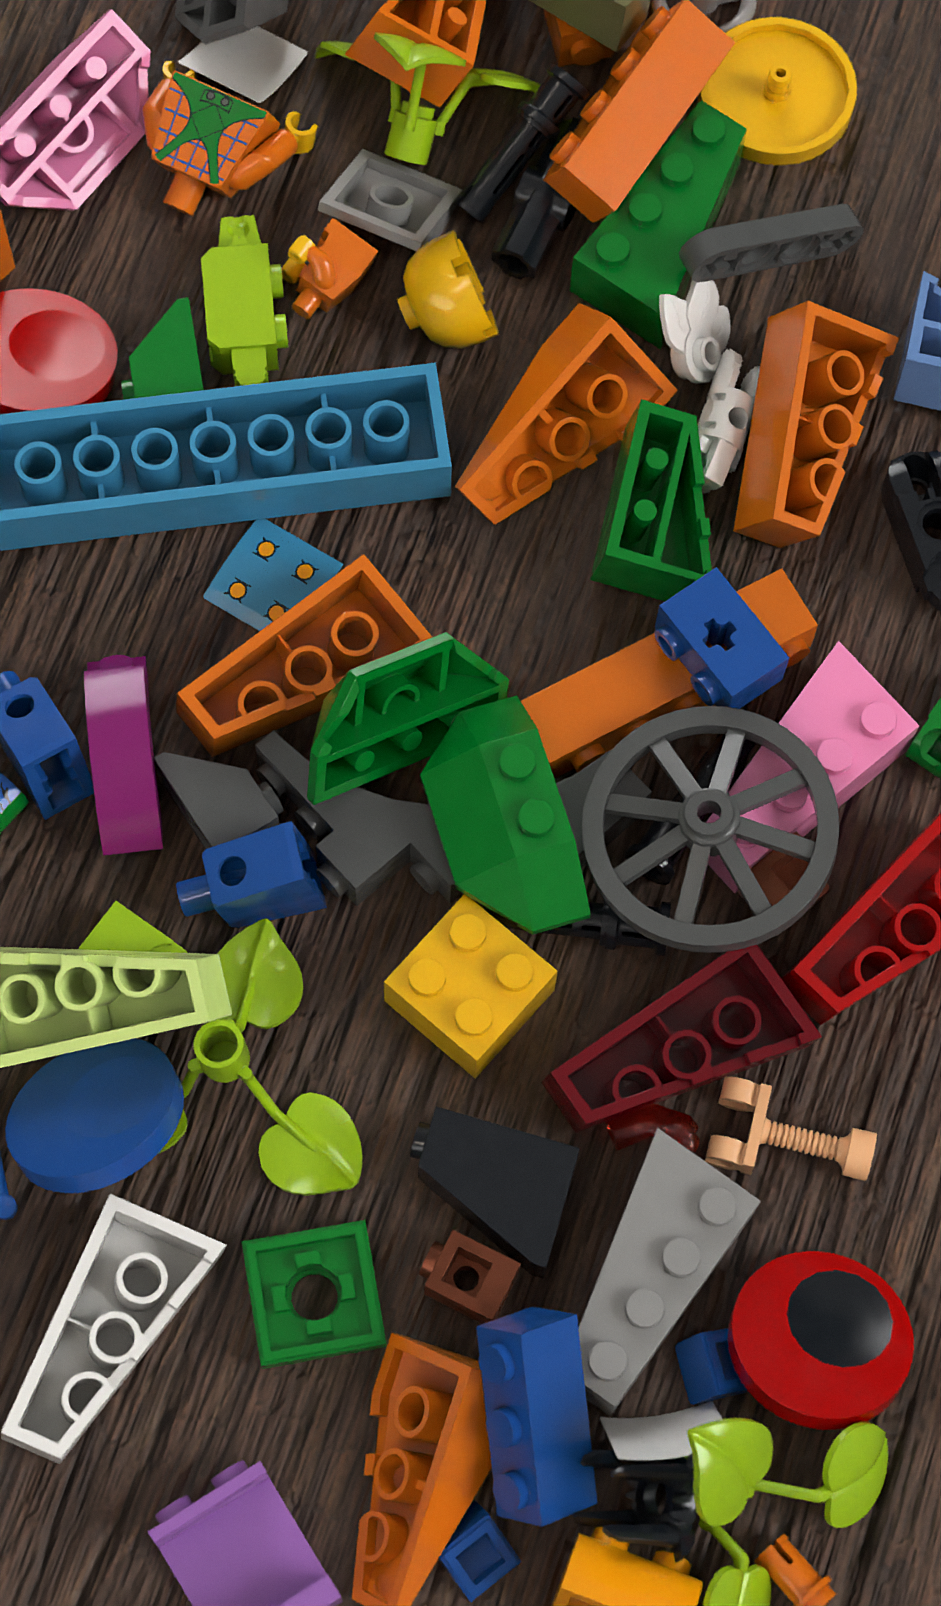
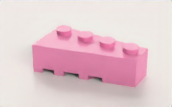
[706,641,919,894]

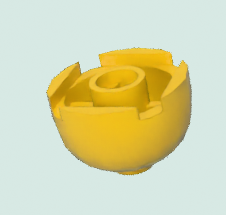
[397,230,499,349]

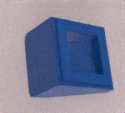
[675,1328,748,1405]
[438,1500,522,1602]

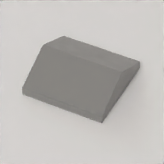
[318,149,462,251]

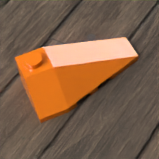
[455,303,678,525]

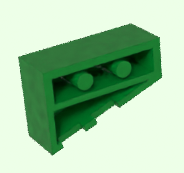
[590,399,712,601]

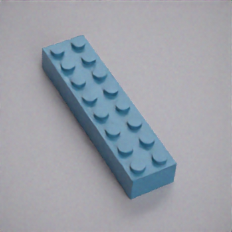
[0,363,452,551]

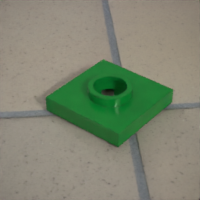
[242,1220,387,1369]

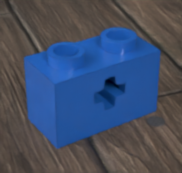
[654,567,790,709]

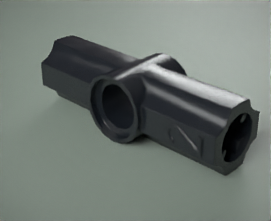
[491,117,581,280]

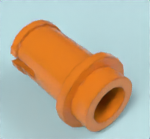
[754,1533,837,1606]

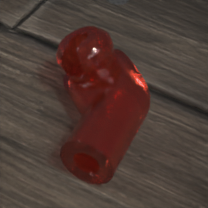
[606,1104,700,1153]

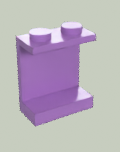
[148,1460,343,1606]

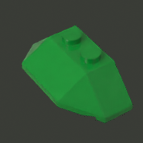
[307,632,509,805]
[420,695,591,935]

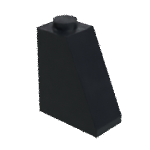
[410,1106,580,1278]

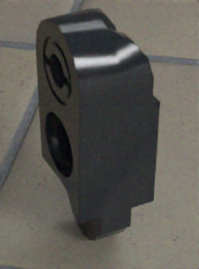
[881,450,941,611]

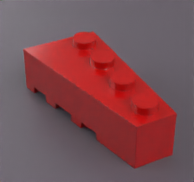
[781,812,941,1025]

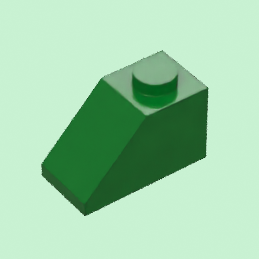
[121,297,204,400]

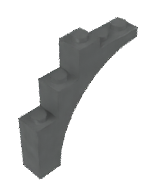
[255,730,652,906]

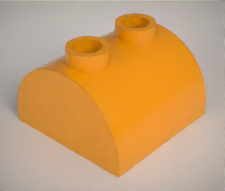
[551,1527,702,1606]

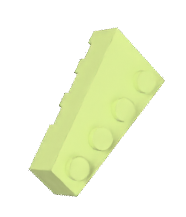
[0,947,232,1068]

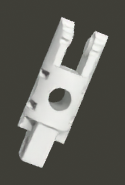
[698,349,760,493]

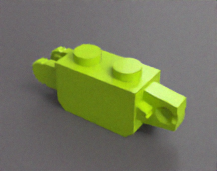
[201,215,288,386]

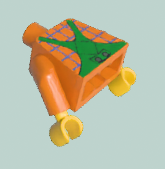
[142,61,318,216]

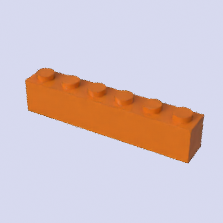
[521,568,818,782]

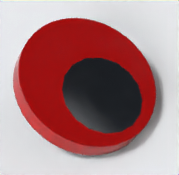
[728,1251,914,1430]

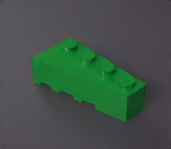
[570,100,747,350]

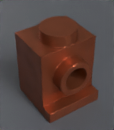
[419,1230,521,1325]

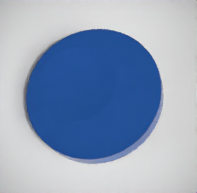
[5,1038,184,1193]

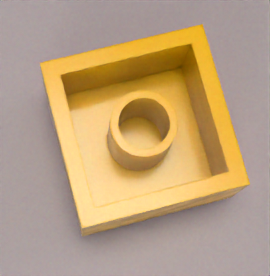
[384,894,558,1079]

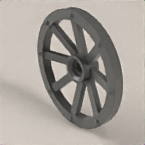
[582,706,839,953]

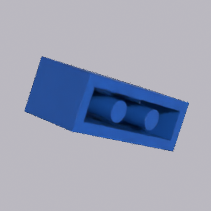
[476,1307,598,1527]

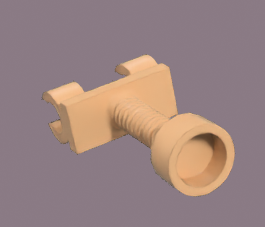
[705,1076,877,1181]

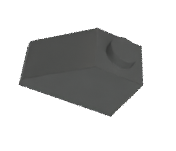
[154,752,284,850]

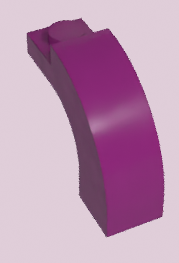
[84,655,163,856]

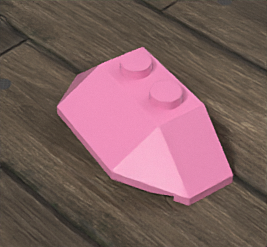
[0,9,150,211]

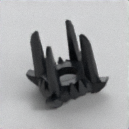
[573,1450,696,1562]

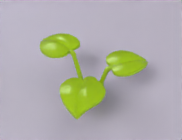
[315,32,542,165]
[158,918,363,1196]
[684,1418,888,1606]

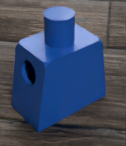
[0,671,94,820]
[176,821,327,928]

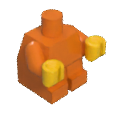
[281,218,378,319]

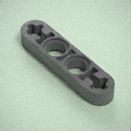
[679,204,863,282]

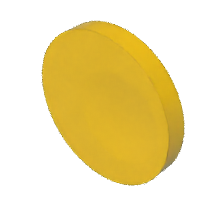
[698,17,857,165]

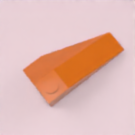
[352,1332,492,1606]

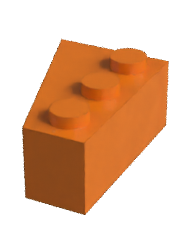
[344,0,487,108]

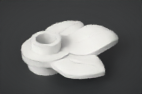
[659,280,731,384]

